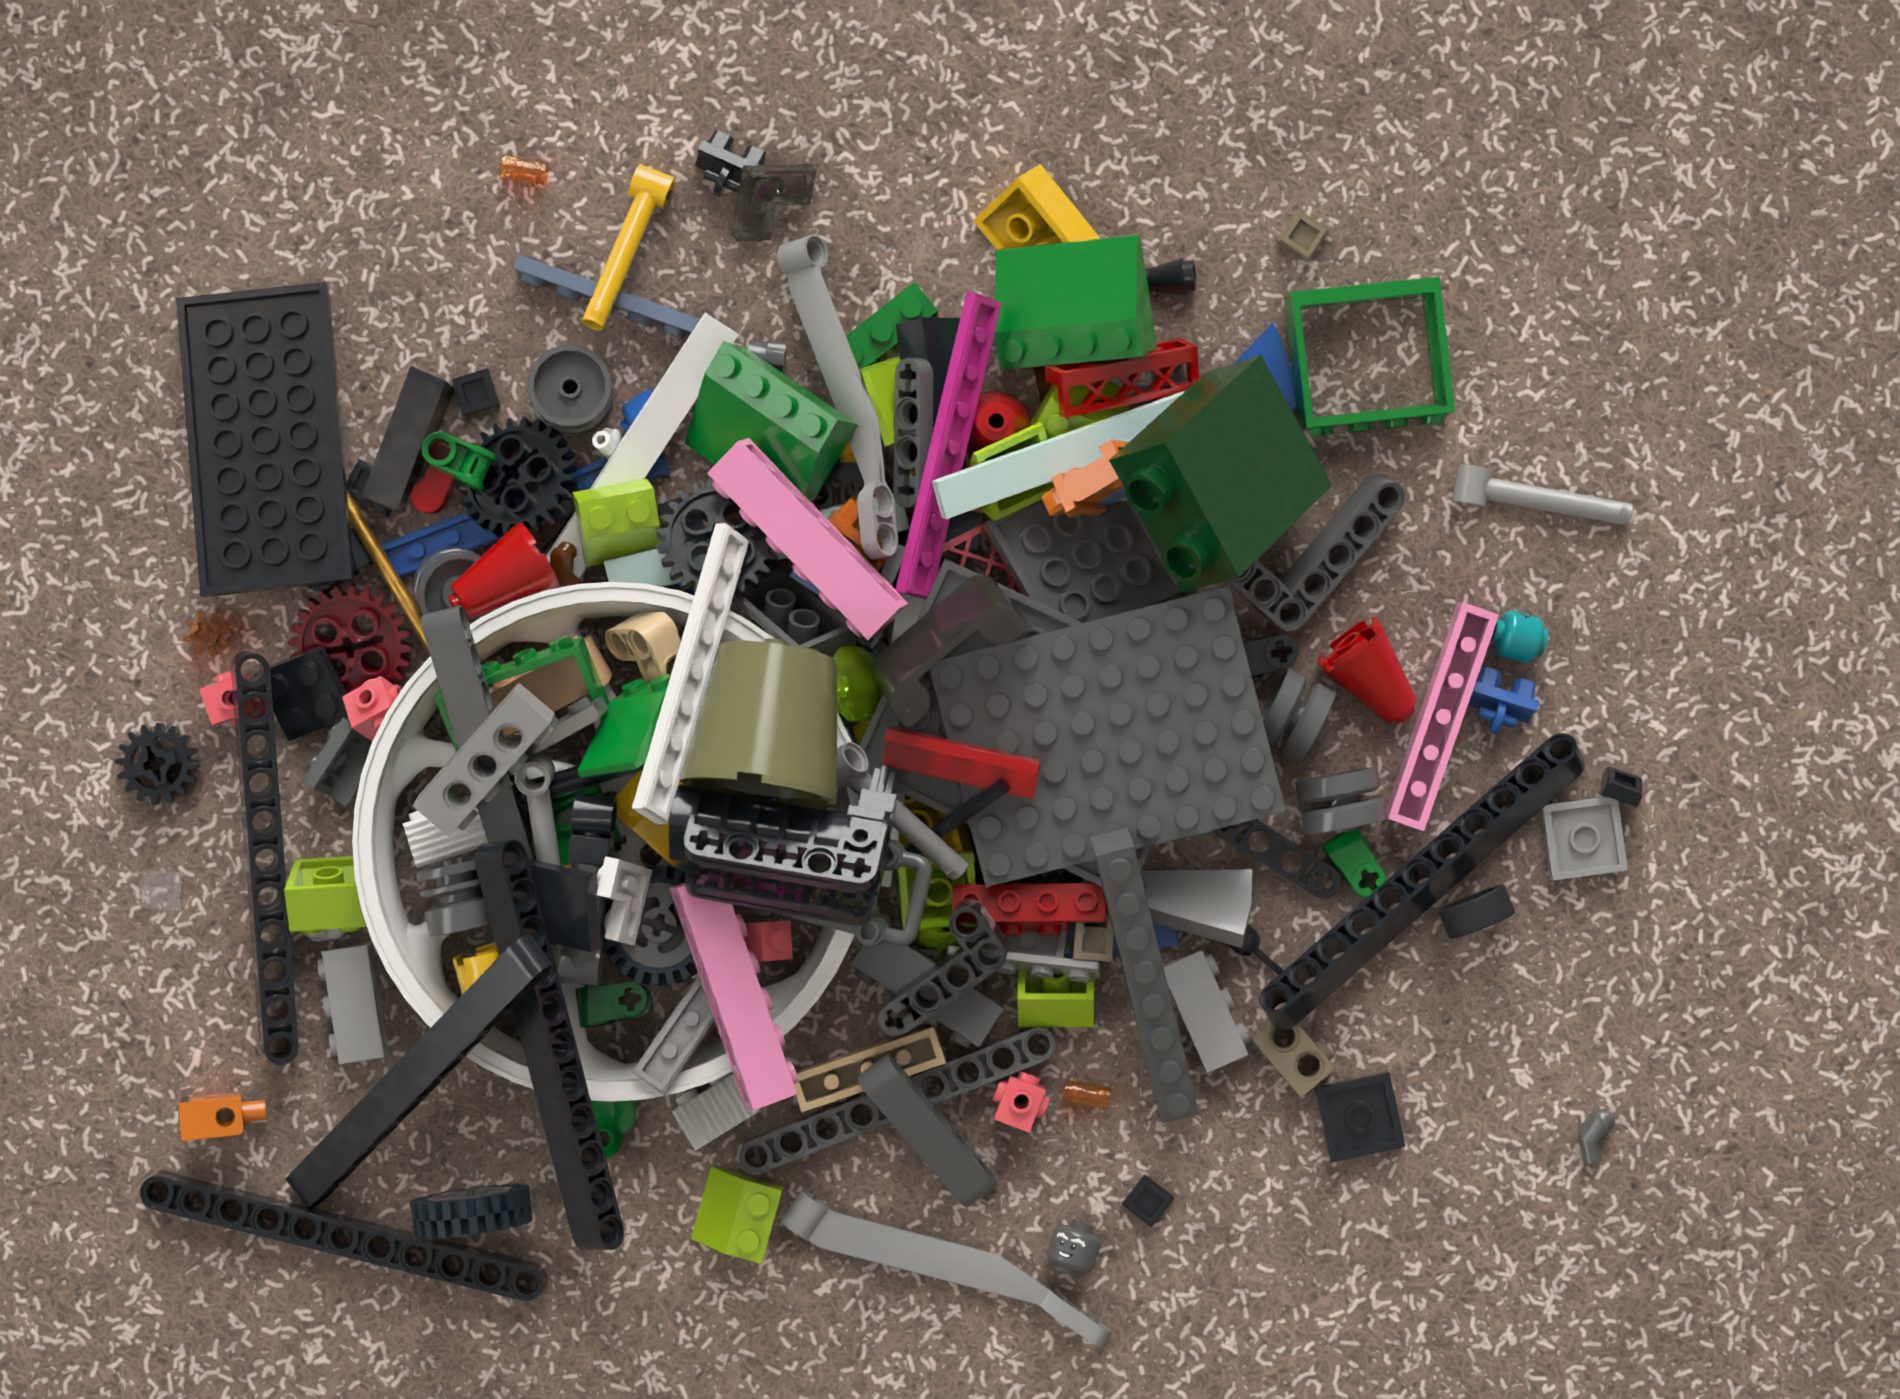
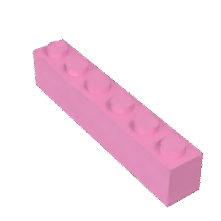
[707,438,909,640]
[1385,602,1499,831]
[669,875,798,1110]

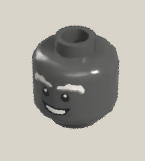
[1046,1219,1102,1278]

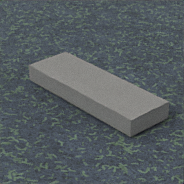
[631,976,715,1095]

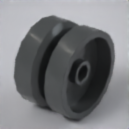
[528,345,613,436]
[412,546,489,625]
[1261,668,1336,765]
[1295,767,1387,835]

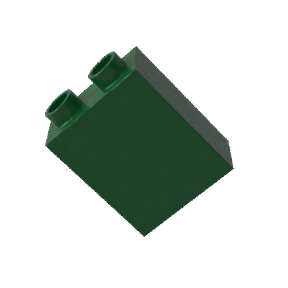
[1109,355,1332,592]

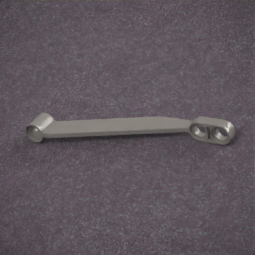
[777,235,898,559]
[780,1190,1112,1348]

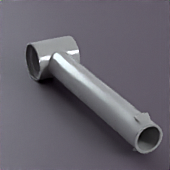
[1452,464,1633,526]
[837,741,968,880]
[515,753,561,866]

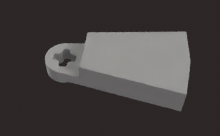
[1140,869,1252,948]

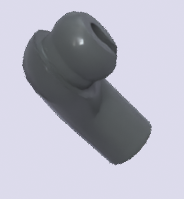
[1578,1110,1615,1164]

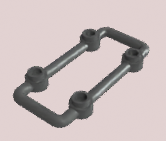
[723,839,932,947]

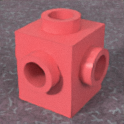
[199,671,262,727]
[342,676,402,741]
[992,1070,1050,1133]

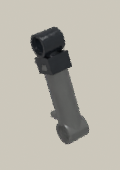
[559,794,617,987]

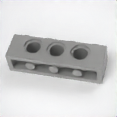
[412,683,555,836]

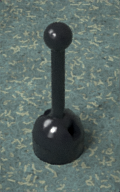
[1227,924,1305,985]

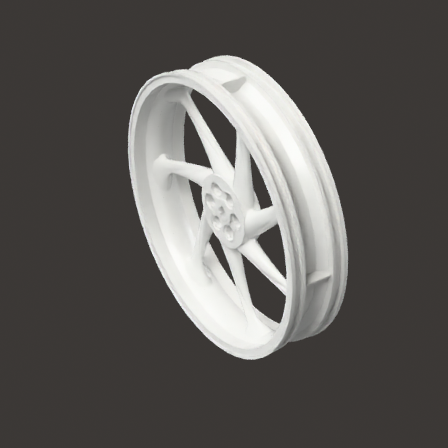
[352,582,863,1102]

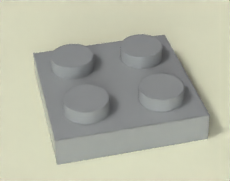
[1541,796,1628,881]

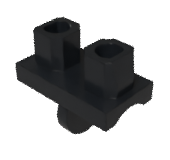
[695,130,766,197]

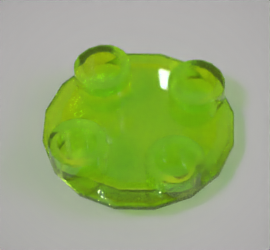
[832,645,883,722]
[917,924,977,951]

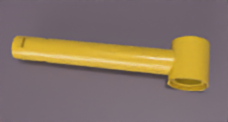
[582,164,675,331]

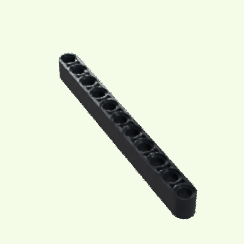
[231,650,299,1065]
[1259,733,1585,1030]
[475,840,624,1251]
[285,934,554,1210]
[140,1172,547,1301]

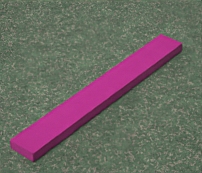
[895,292,1002,600]

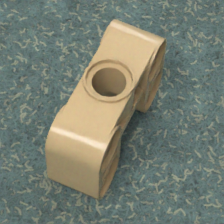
[605,612,681,683]

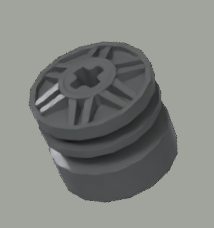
[416,854,491,937]

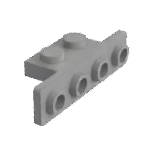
[947,931,1101,982]

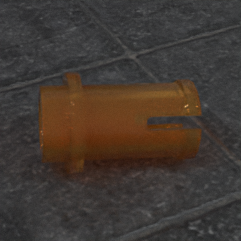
[499,155,549,188]
[1062,1077,1111,1110]

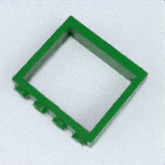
[1284,276,1455,437]
[434,635,609,810]

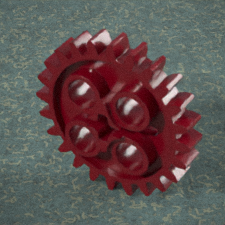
[288,582,413,693]

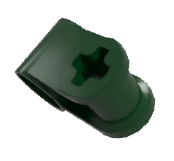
[575,982,653,1028]

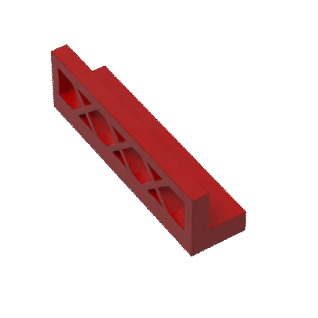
[1045,338,1199,418]
[882,726,1042,799]

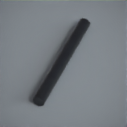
[904,779,1009,854]

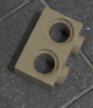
[1072,882,1114,965]
[1250,1019,1336,1098]

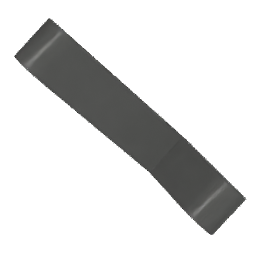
[1225,475,1406,631]

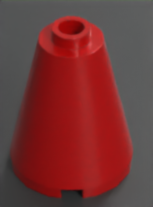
[966,391,1032,457]
[447,523,559,619]
[1317,617,1417,724]

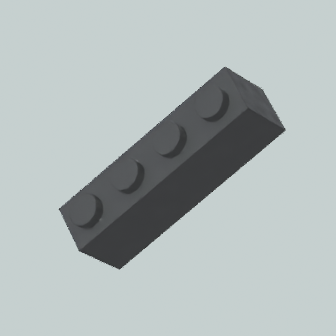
[851,942,1004,1048]

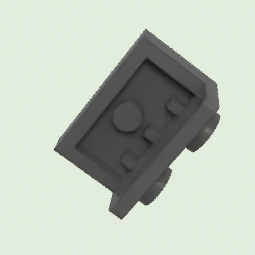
[302,717,373,806]

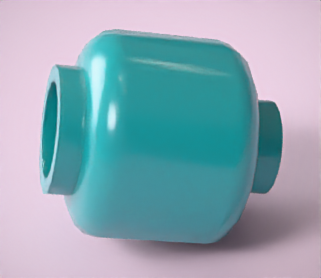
[1490,610,1548,663]

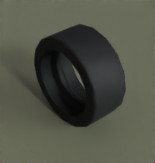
[1438,885,1515,939]

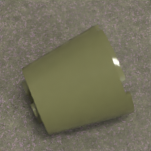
[680,638,837,808]

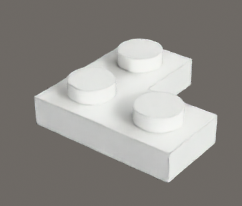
[596,856,652,946]

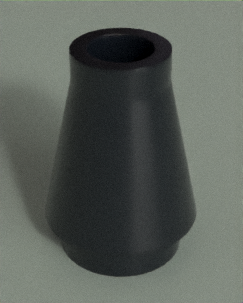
[1145,257,1197,295]

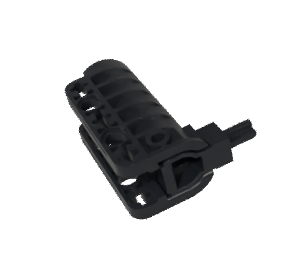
[669,765,897,926]

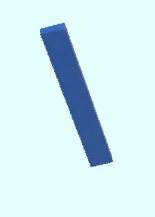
[381,452,671,578]

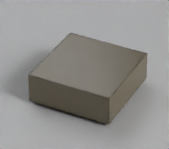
[1277,209,1330,262]

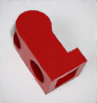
[411,443,457,515]

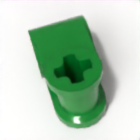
[422,432,498,491]
[1322,829,1386,898]

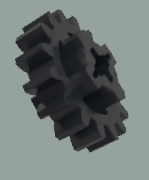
[115,723,201,805]

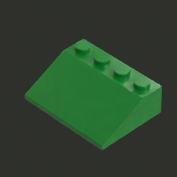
[994,234,1157,370]
[685,341,858,503]

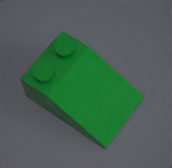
[578,674,671,778]

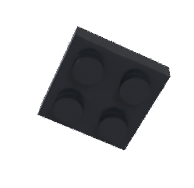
[254,645,348,741]
[1314,1071,1406,1163]

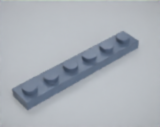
[513,254,700,339]

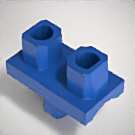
[1468,667,1540,734]

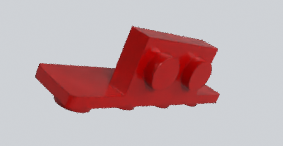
[952,883,1106,937]

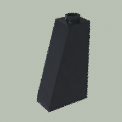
[896,317,960,460]
[362,366,455,517]

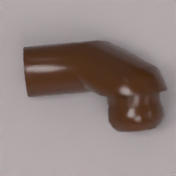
[550,541,584,587]

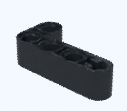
[878,899,1009,1036]

